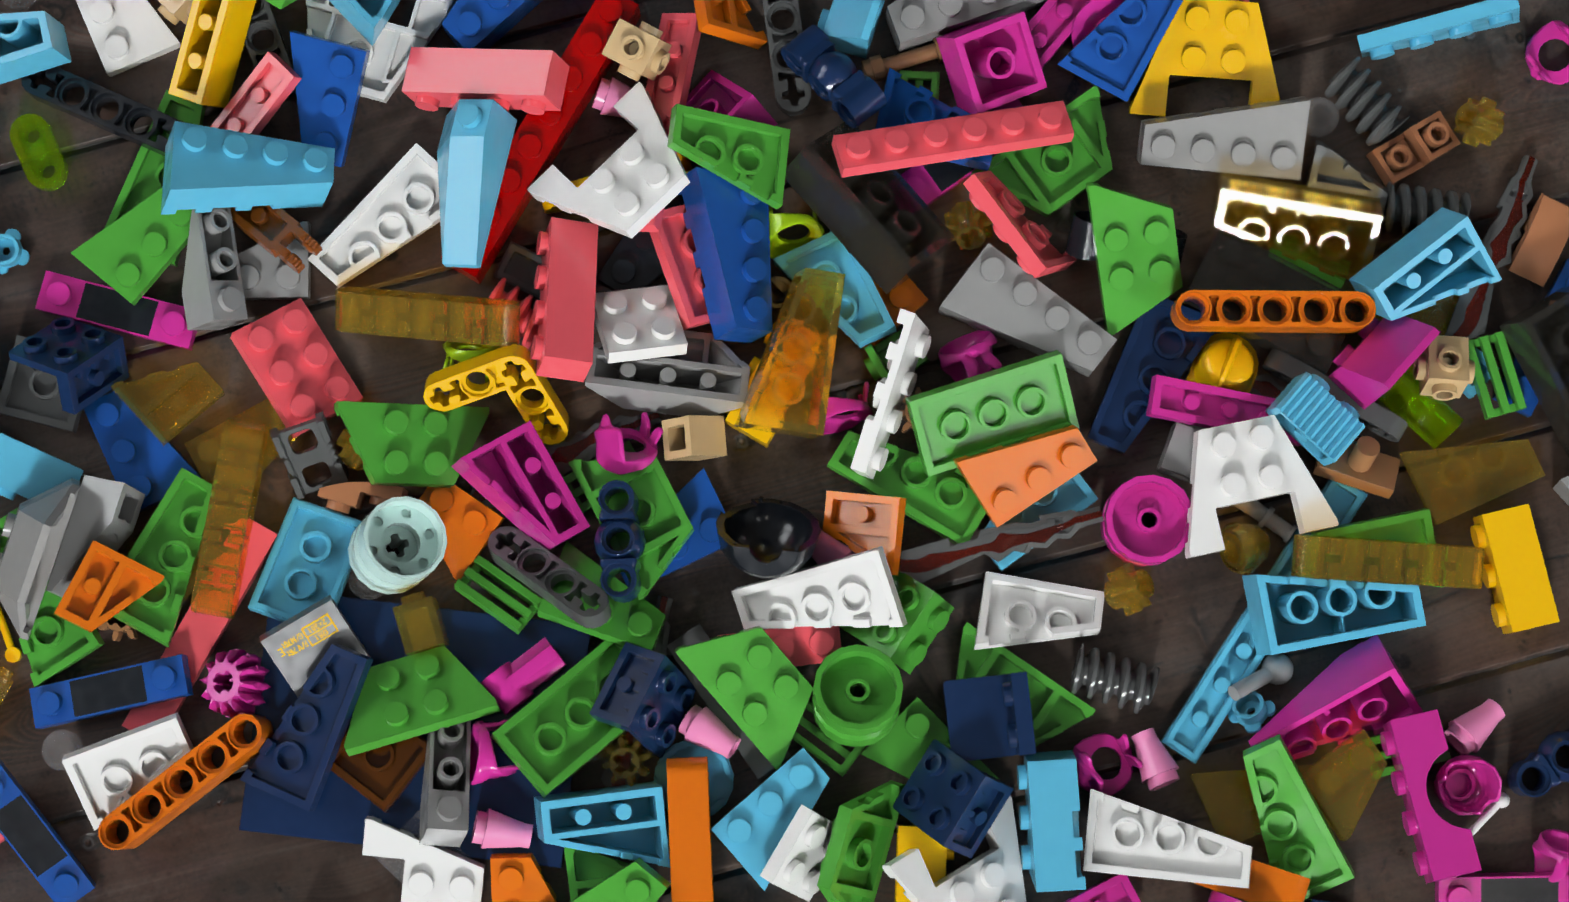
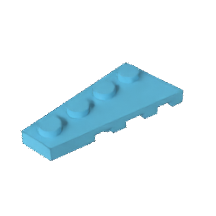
[1357,0,1520,60]

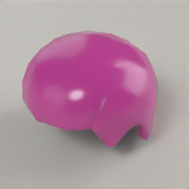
[1434,754,1502,816]

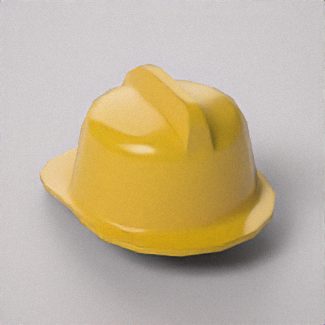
[1186,333,1259,393]

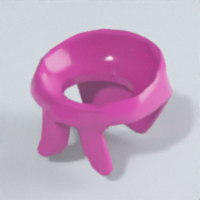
[1525,20,1569,85]
[938,330,1002,382]
[810,377,873,435]
[594,412,663,475]
[470,720,519,785]
[1073,733,1143,796]
[1532,829,1569,883]

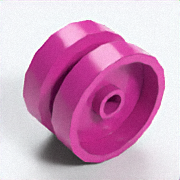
[1100,475,1191,567]

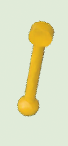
[0,606,22,663]

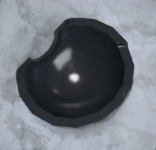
[716,496,821,579]

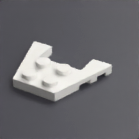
[306,0,456,103]
[527,82,690,238]
[1185,415,1339,559]
[882,795,1026,902]
[362,816,485,902]

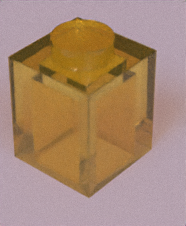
[392,591,449,655]

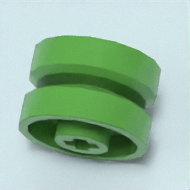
[811,644,903,748]

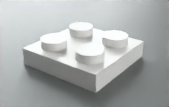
[595,285,688,364]
[760,804,833,902]

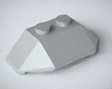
[585,330,750,416]
[0,478,81,640]

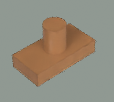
[1312,436,1401,499]

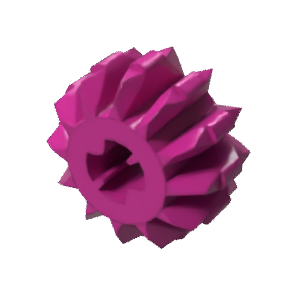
[200,649,271,718]

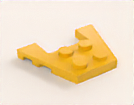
[1129,0,1280,117]

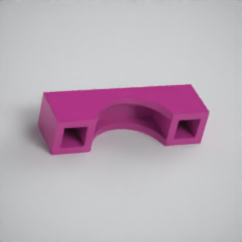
[1380,709,1482,884]

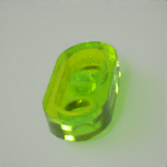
[10,114,69,191]

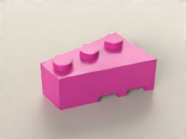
[451,421,590,551]

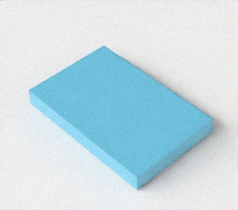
[248,497,362,622]

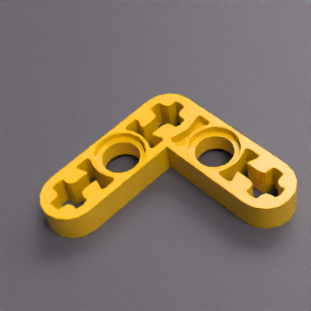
[423,344,569,445]

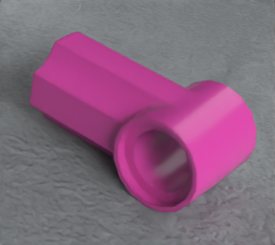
[481,637,567,716]

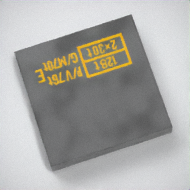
[259,595,373,697]

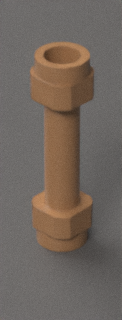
[861,38,943,82]

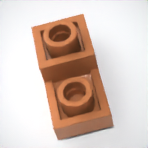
[1366,110,1461,187]
[1505,193,1569,287]
[317,482,409,514]

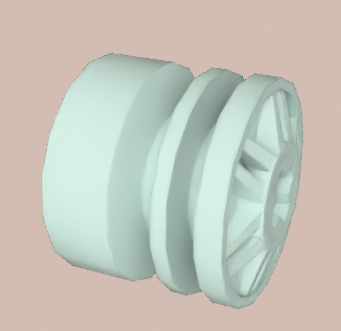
[348,496,448,594]

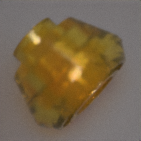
[1219,522,1270,575]

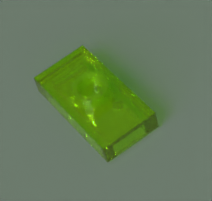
[1378,369,1464,449]

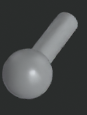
[1228,653,1294,701]

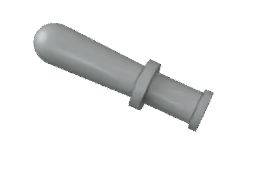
[1233,500,1297,543]

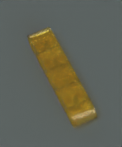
[335,287,520,346]
[191,417,270,619]
[1291,534,1485,589]

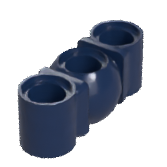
[781,25,887,129]
[594,480,646,603]
[1507,728,1569,797]

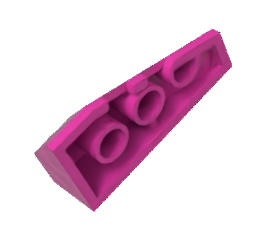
[1248,635,1423,760]

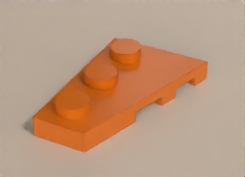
[953,425,1098,528]

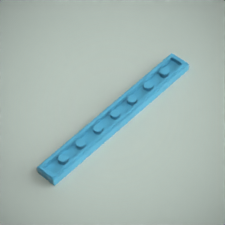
[1161,479,1368,764]

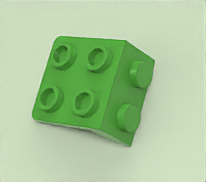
[839,570,954,674]

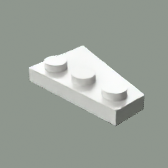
[974,571,1105,650]
[62,712,194,831]

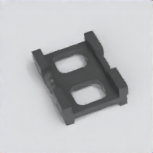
[269,411,349,499]

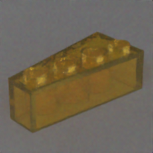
[1213,172,1383,281]
[734,268,845,439]

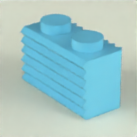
[1265,372,1365,466]

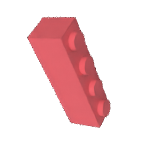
[402,47,570,115]
[530,217,598,382]

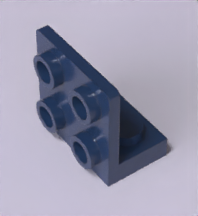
[9,317,130,415]
[589,642,696,758]
[943,672,1037,761]
[893,739,1014,858]

